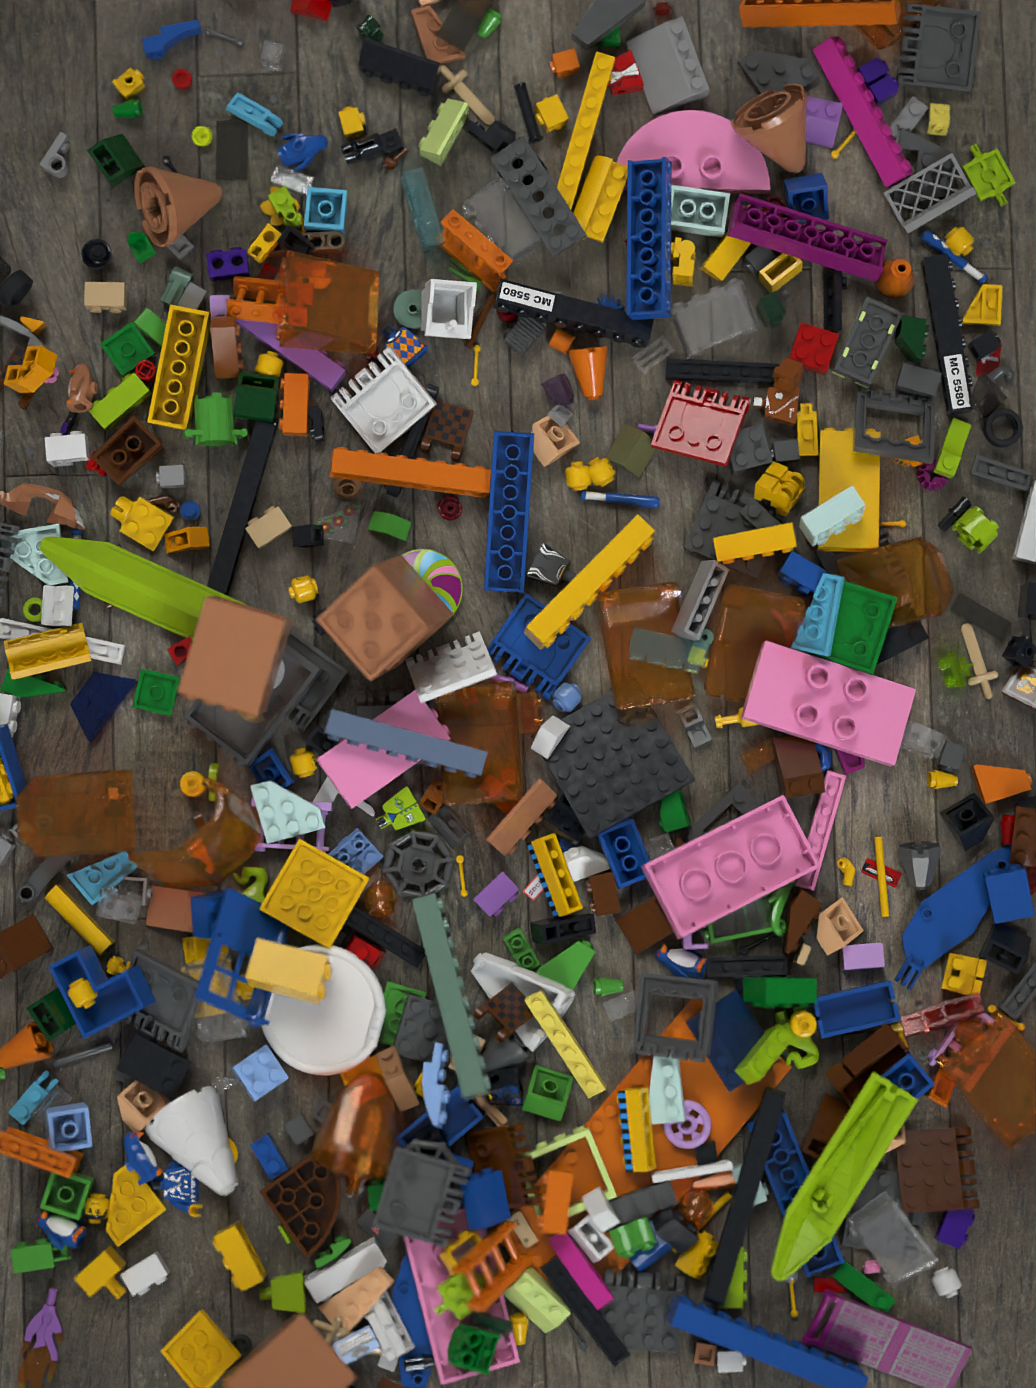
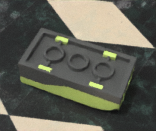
[831,297,903,388]

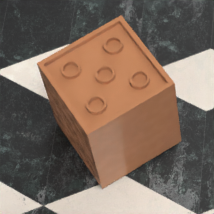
[316,555,454,681]
[178,596,294,718]
[221,1312,356,1388]

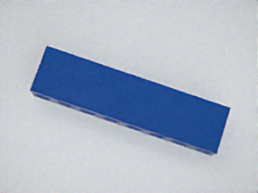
[626,157,672,320]
[484,431,534,593]
[746,1109,845,1277]

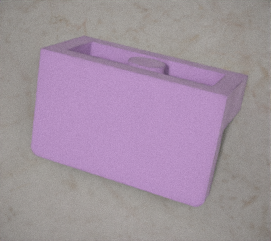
[681,933,708,949]
[842,943,885,971]

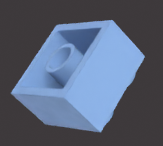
[231,1044,289,1102]
[44,1102,92,1152]

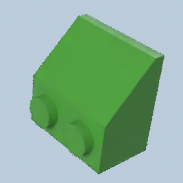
[522,1065,573,1121]

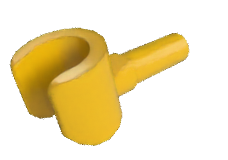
[890,1022,909,1048]

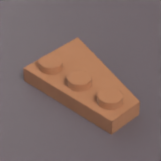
[410,5,466,65]

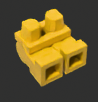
[671,237,695,287]
[754,461,805,517]
[941,953,987,999]

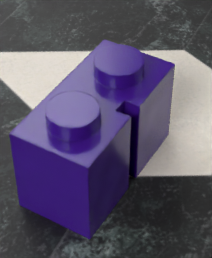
[858,56,899,106]
[934,1210,975,1249]

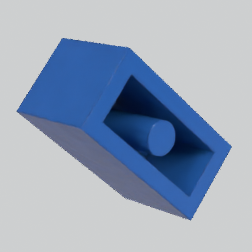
[250,1132,290,1180]

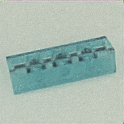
[401,167,445,253]

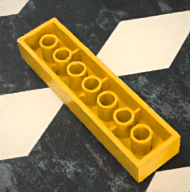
[524,514,655,650]

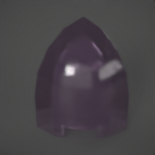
[542,373,574,406]

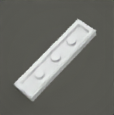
[650,1159,733,1183]

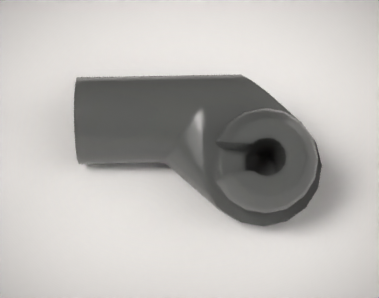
[985,366,1015,385]

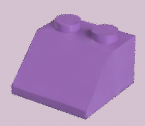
[806,96,843,148]
[473,872,519,917]

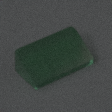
[470,1311,514,1337]

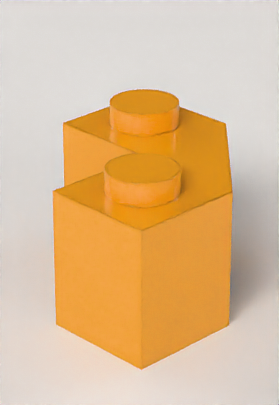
[3,345,58,393]

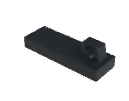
[824,270,847,332]

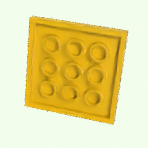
[259,839,370,949]

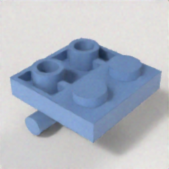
[328,828,384,875]

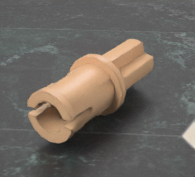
[472,1095,507,1126]

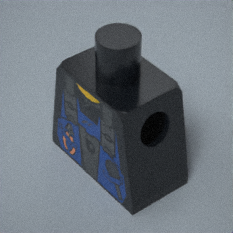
[486,1067,523,1106]

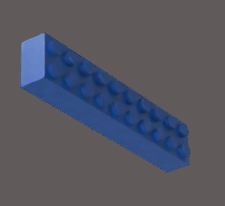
[665,1295,869,1388]

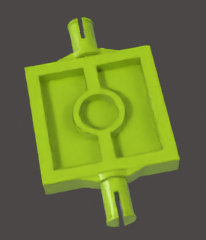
[962,144,1016,206]
[434,1267,495,1321]

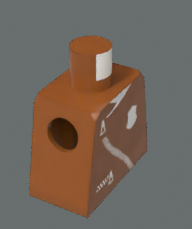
[753,386,800,427]

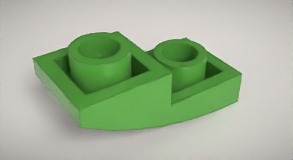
[133,308,166,349]
[502,927,541,971]
[314,1234,352,1268]

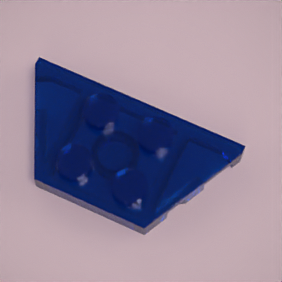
[70,672,138,743]

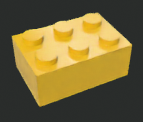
[213,1220,267,1292]

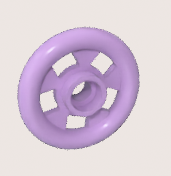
[663,1100,711,1149]

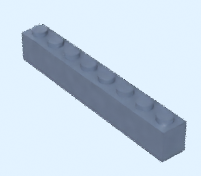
[324,709,488,778]

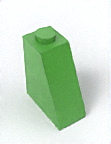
[536,940,596,990]

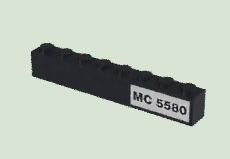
[921,254,976,416]
[493,279,654,348]

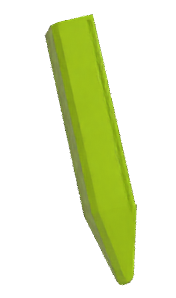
[40,536,249,641]
[771,1072,918,1281]

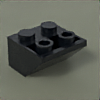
[978,923,1032,975]

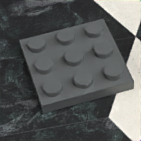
[392,994,451,1068]

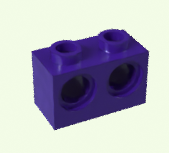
[206,247,250,282]

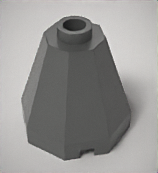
[899,841,940,890]

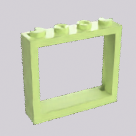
[519,1125,617,1220]

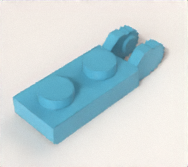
[226,93,283,136]
[8,1070,59,1125]

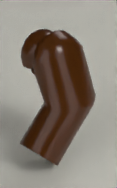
[150,494,179,513]

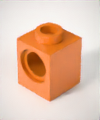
[549,48,580,79]

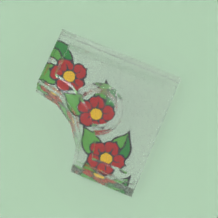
[317,501,362,544]

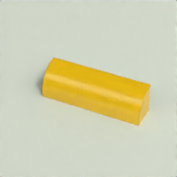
[700,204,751,281]
[45,885,115,956]

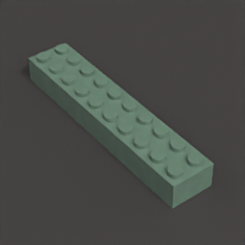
[412,893,491,1100]

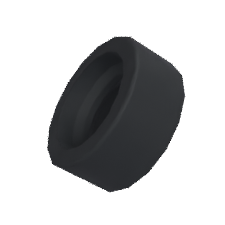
[0,270,33,308]
[983,408,1023,448]

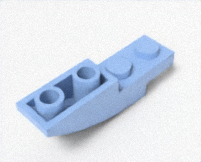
[423,1043,450,1128]

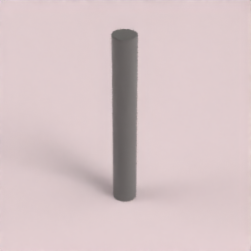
[53,1041,113,1068]

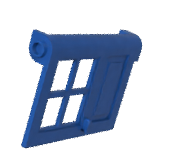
[194,888,290,1028]

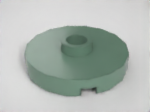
[393,290,421,330]

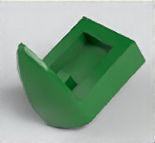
[128,231,156,264]

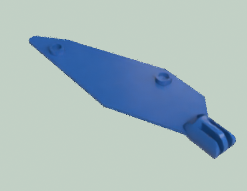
[894,845,1012,991]
[392,1253,433,1388]

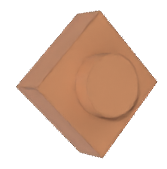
[693,1341,717,1366]

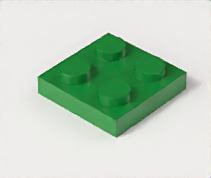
[100,322,156,377]
[132,668,181,716]

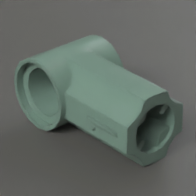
[160,266,194,307]

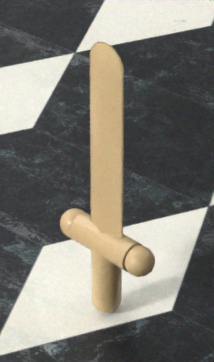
[440,65,495,125]
[961,623,998,699]
[313,1315,382,1355]

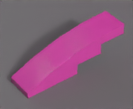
[548,1231,615,1310]

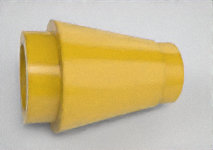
[927,770,958,789]
[510,1313,529,1345]

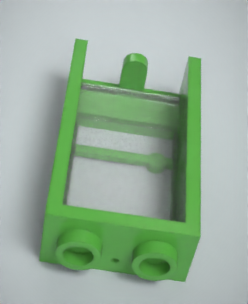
[703,890,775,943]

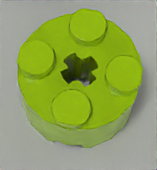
[952,506,999,554]

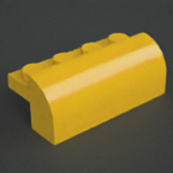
[573,156,628,243]

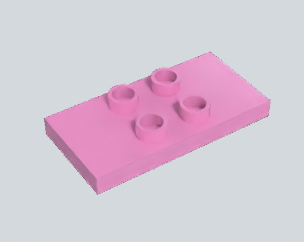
[740,641,916,767]
[641,795,821,939]
[403,1206,520,1385]

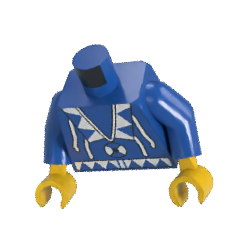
[153,1160,203,1217]

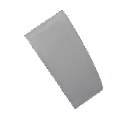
[0,316,45,347]

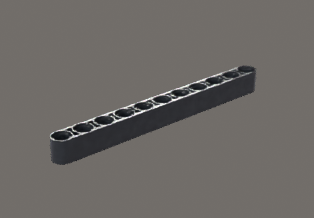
[207,418,279,595]
[703,1086,786,1306]

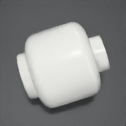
[931,1266,962,1299]

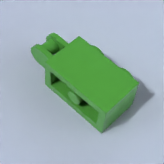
[11,1238,71,1274]

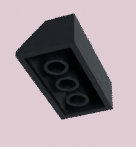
[358,37,441,97]

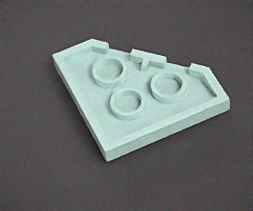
[1,524,69,586]
[250,780,326,844]

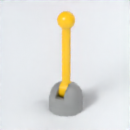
[784,1269,798,1318]

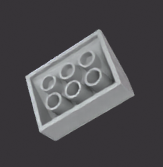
[626,16,709,116]

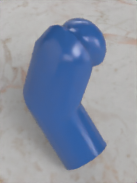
[815,743,832,772]

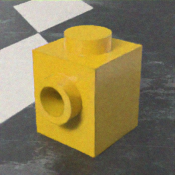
[338,106,366,140]

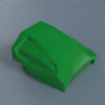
[447,1323,501,1375]

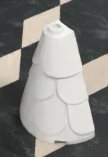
[471,952,575,1052]
[145,1086,238,1196]

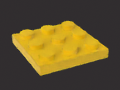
[160,1310,242,1388]

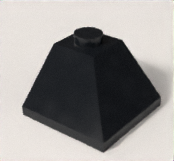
[940,793,995,851]

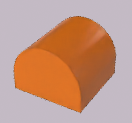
[549,328,576,355]

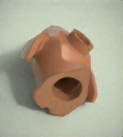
[66,364,98,413]

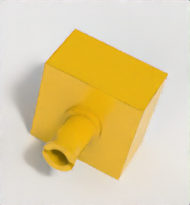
[74,1245,127,1300]

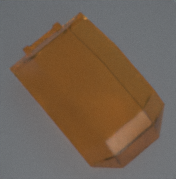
[835,536,954,628]

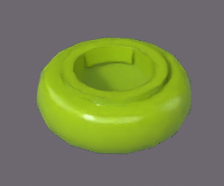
[23,598,42,622]

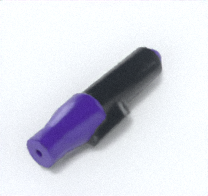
[60,411,78,436]

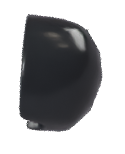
[81,238,112,270]

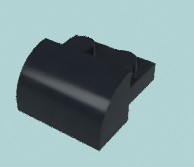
[543,794,585,846]

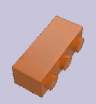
[279,373,310,436]
[538,1168,573,1235]

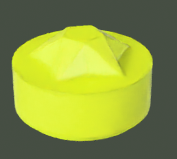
[192,126,213,146]

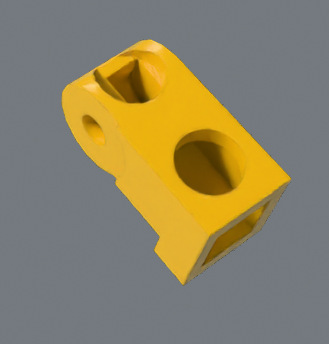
[247,223,282,263]

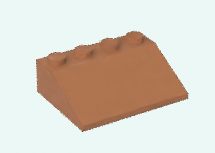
[486,778,557,856]

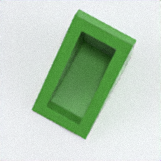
[368,511,412,542]

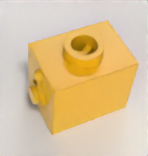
[534,94,569,134]

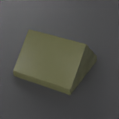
[605,424,656,479]

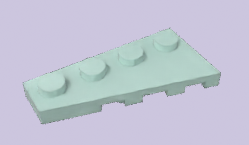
[649,1054,686,1124]

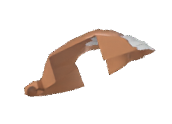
[0,483,85,530]

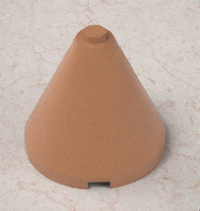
[731,84,807,174]
[134,166,222,247]

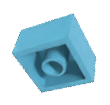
[304,187,349,235]

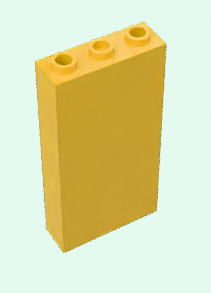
[817,428,881,553]

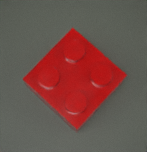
[788,322,839,376]

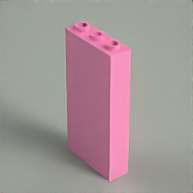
[316,690,451,809]

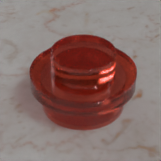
[653,2,672,16]

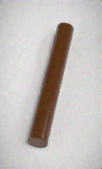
[464,292,495,349]

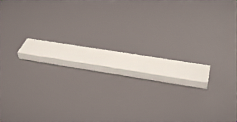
[0,618,126,665]

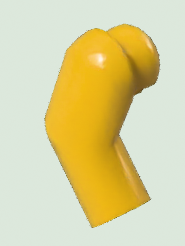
[837,857,856,886]

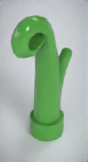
[768,879,796,936]

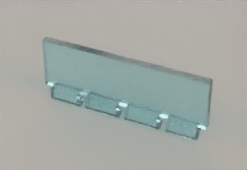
[628,627,710,674]

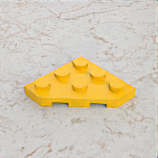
[106,1165,167,1247]

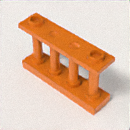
[434,209,514,293]
[227,276,313,327]
[0,1126,84,1178]
[451,1221,533,1312]

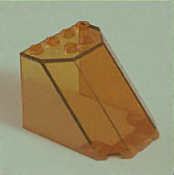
[16,770,136,857]

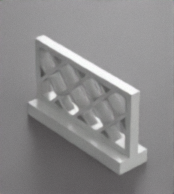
[883,153,977,235]

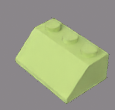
[418,99,469,166]
[503,1266,572,1333]

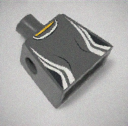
[526,542,576,587]

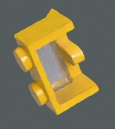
[439,1229,482,1275]

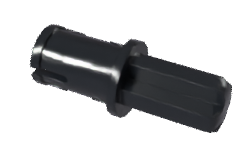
[938,496,972,532]
[403,1354,436,1371]

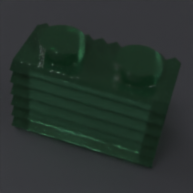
[756,291,786,329]

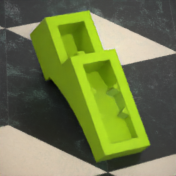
[933,418,972,479]

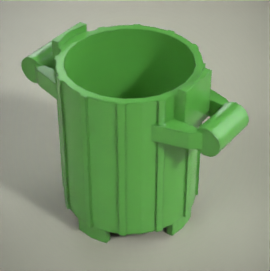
[182,393,248,446]

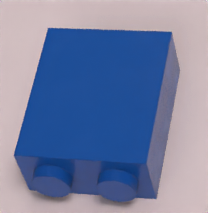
[983,864,1035,924]
[460,1168,511,1230]

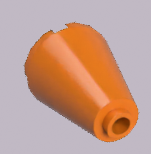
[875,259,915,299]
[568,346,608,400]
[0,1021,54,1069]

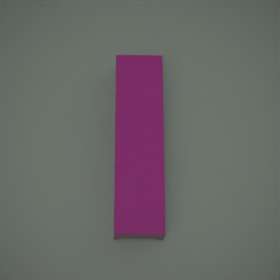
[727,193,888,282]

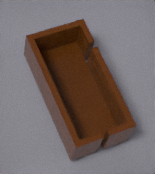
[824,1023,911,1108]

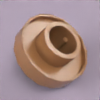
[333,478,362,499]

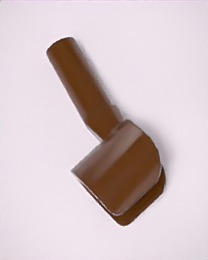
[384,148,408,170]

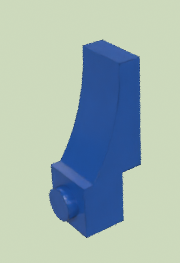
[142,19,202,60]

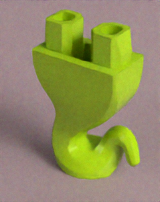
[233,867,268,903]
[774,1006,819,1069]

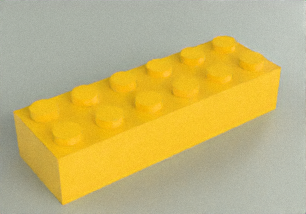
[147,304,211,431]

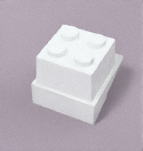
[421,279,477,339]

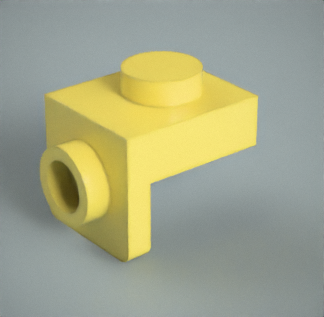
[927,103,950,136]

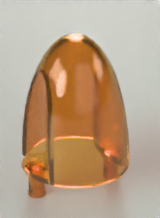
[311,1072,396,1196]

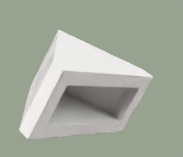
[531,716,570,759]
[582,1186,620,1232]

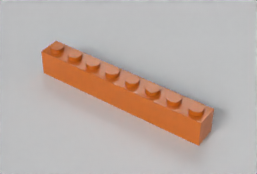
[739,0,901,28]
[329,447,491,498]

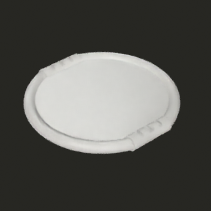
[261,944,387,1076]

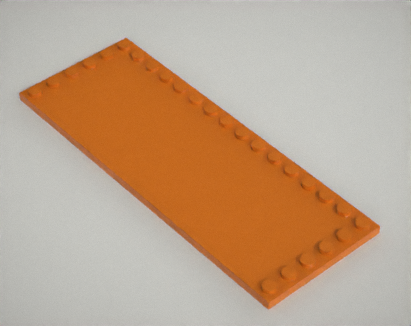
[500,999,792,1287]

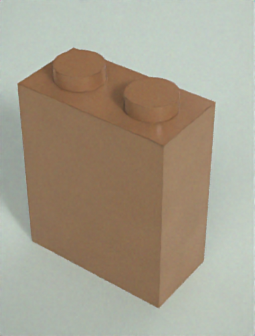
[376,1046,419,1112]

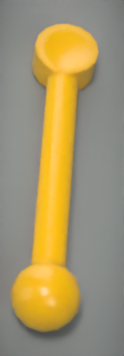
[831,127,856,159]
[471,345,481,386]
[879,520,906,528]
[456,855,468,897]
[988,1005,1025,1031]

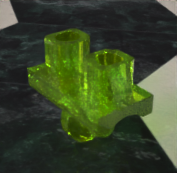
[938,652,974,688]

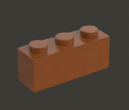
[210,316,244,378]

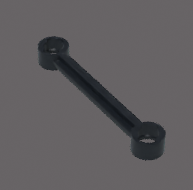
[386,383,439,498]

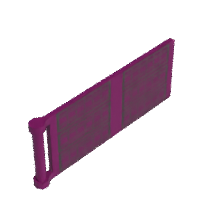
[801,1289,972,1388]

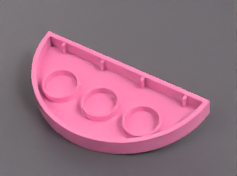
[617,110,770,194]

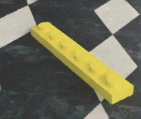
[524,989,606,1098]

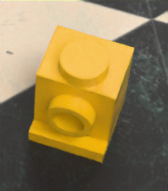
[112,67,145,101]

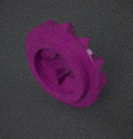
[917,459,948,490]

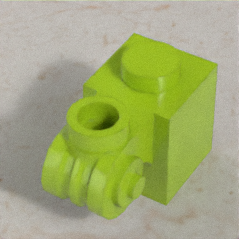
[268,186,302,228]

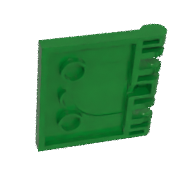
[802,581,898,674]

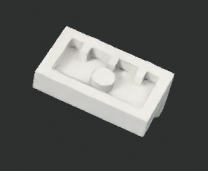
[41,585,74,627]

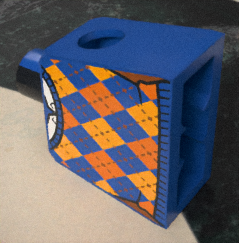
[381,325,429,368]

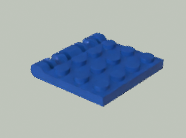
[487,593,591,700]

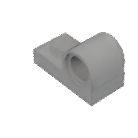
[39,132,70,178]

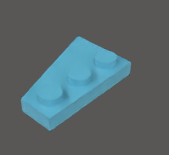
[66,851,139,906]

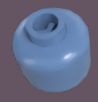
[552,683,582,712]

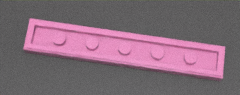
[794,770,846,891]

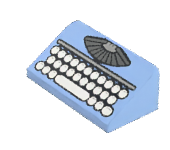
[332,1325,380,1365]

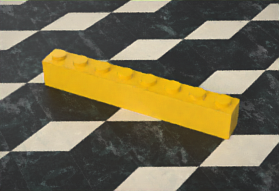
[557,52,615,211]

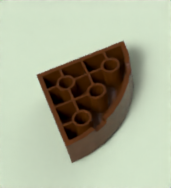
[260,1142,342,1259]

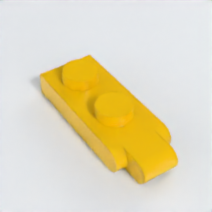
[796,403,818,457]

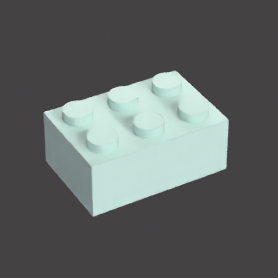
[671,185,730,238]
[799,486,866,547]

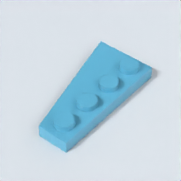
[791,573,845,656]

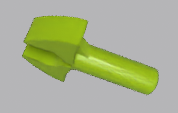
[208,763,219,801]

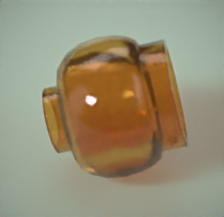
[364,881,397,917]
[679,1189,713,1226]

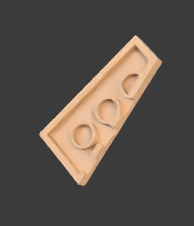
[318,1266,394,1331]

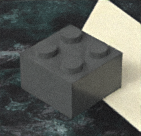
[728,424,773,475]

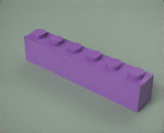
[236,319,347,393]

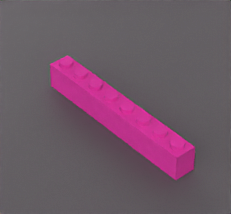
[813,36,913,188]

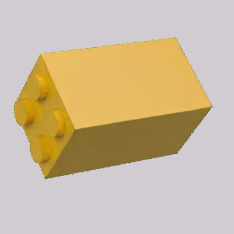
[245,938,333,1004]

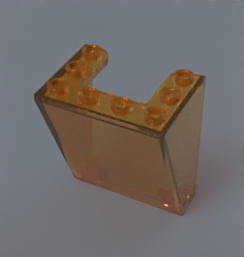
[276,250,379,354]
[935,1009,1036,1150]

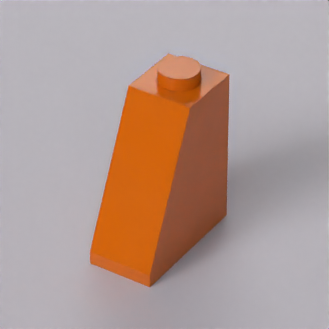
[970,765,1033,804]

